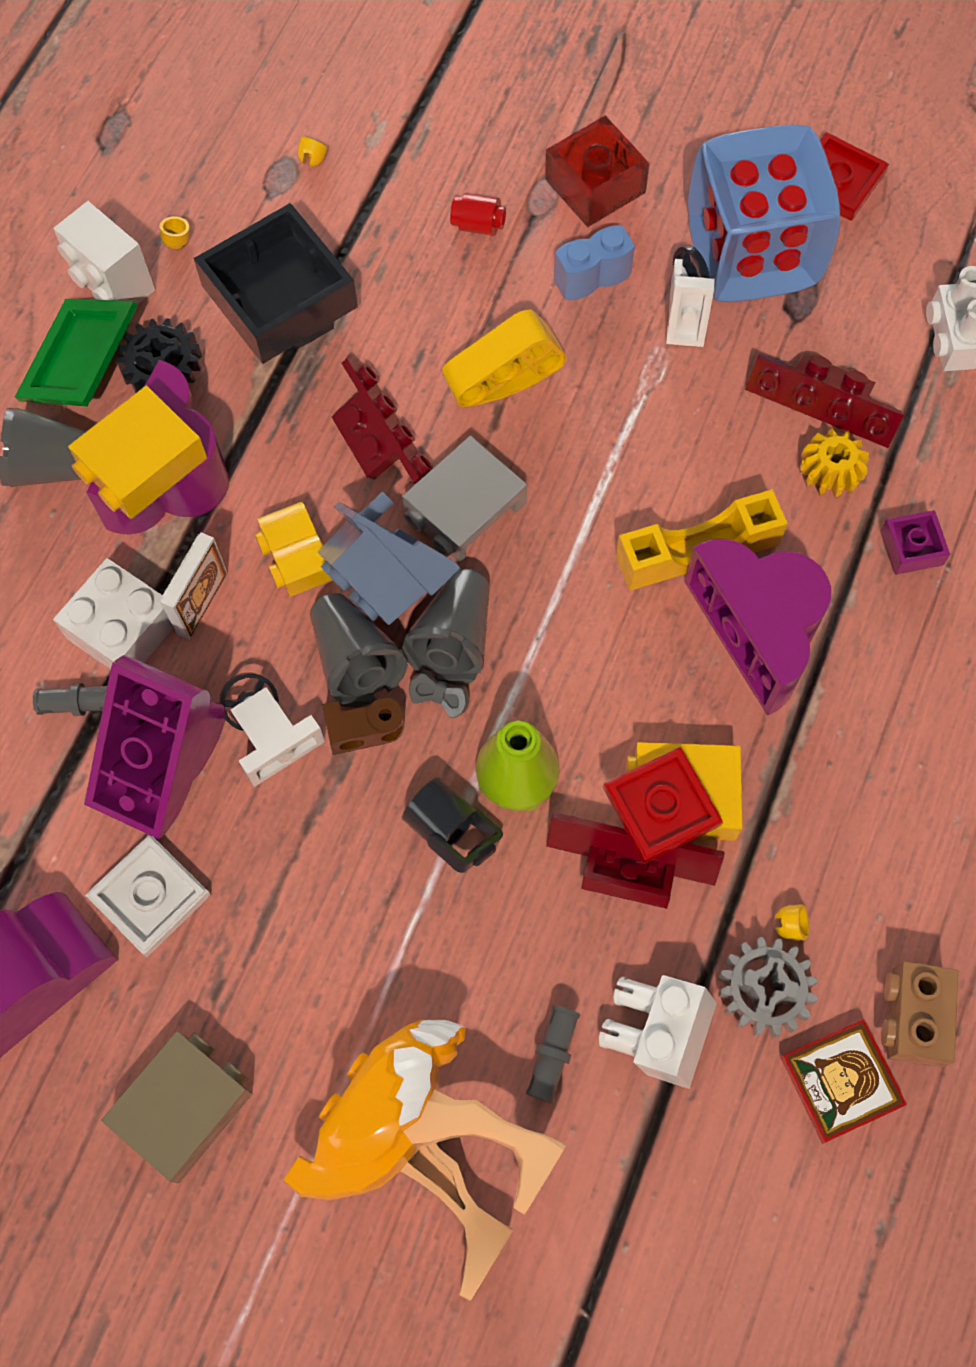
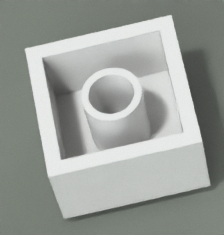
[53,201,155,305]
[53,558,173,670]

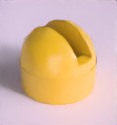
[297,136,329,167]
[159,216,190,250]
[774,904,809,941]

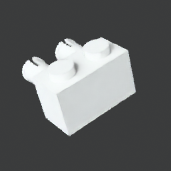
[926,266,976,371]
[599,975,717,1089]

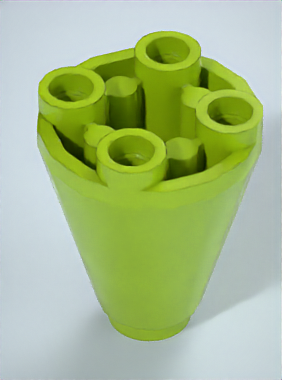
[475,720,560,811]

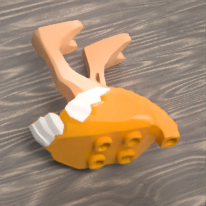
[283,1019,567,1301]

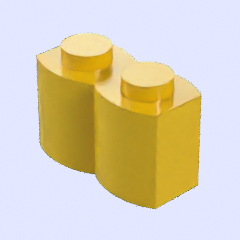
[254,502,332,597]

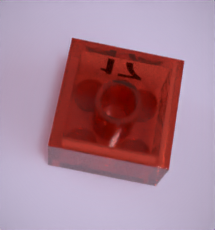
[545,115,650,228]

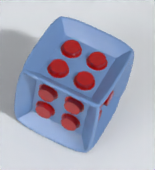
[688,125,840,302]

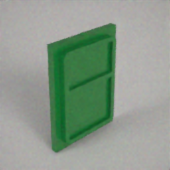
[14,299,138,407]

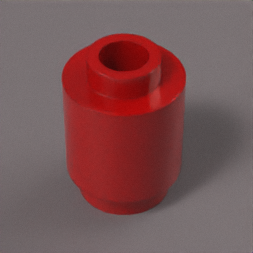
[450,193,506,236]

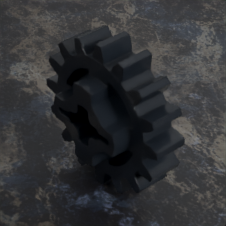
[116,318,202,393]

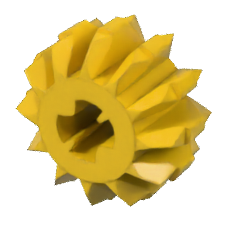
[800,428,869,498]

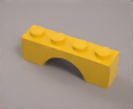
[616,489,788,591]

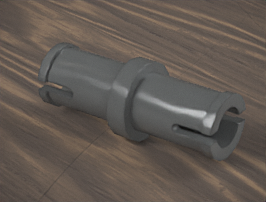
[33,683,107,716]
[525,1005,580,1103]

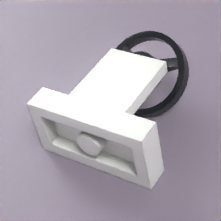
[666,245,715,347]
[219,672,325,787]

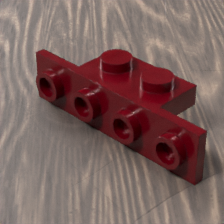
[745,354,905,449]
[331,358,433,484]
[546,812,725,909]

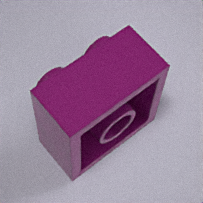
[881,510,951,575]

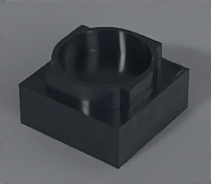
[193,203,358,364]

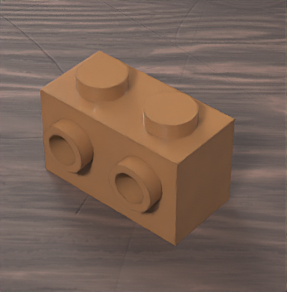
[881,961,959,1068]

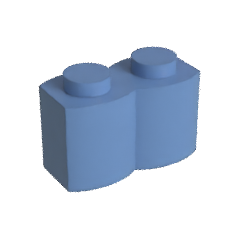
[554,226,635,300]

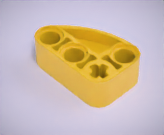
[442,310,567,407]

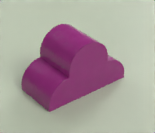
[86,360,229,535]
[685,539,831,716]
[84,655,225,839]
[0,892,118,1058]

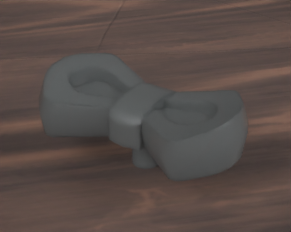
[409,671,470,718]

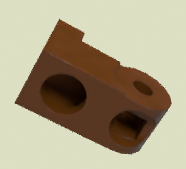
[322,698,404,755]

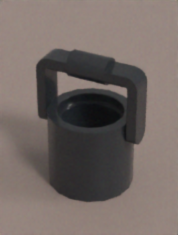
[402,778,503,873]

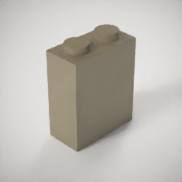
[101,1031,252,1184]

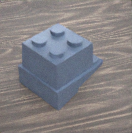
[317,491,460,625]

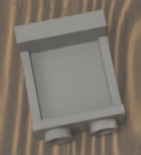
[402,436,527,563]

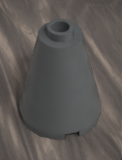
[0,408,86,487]
[402,569,490,685]
[310,593,408,707]

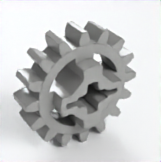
[718,937,818,1038]

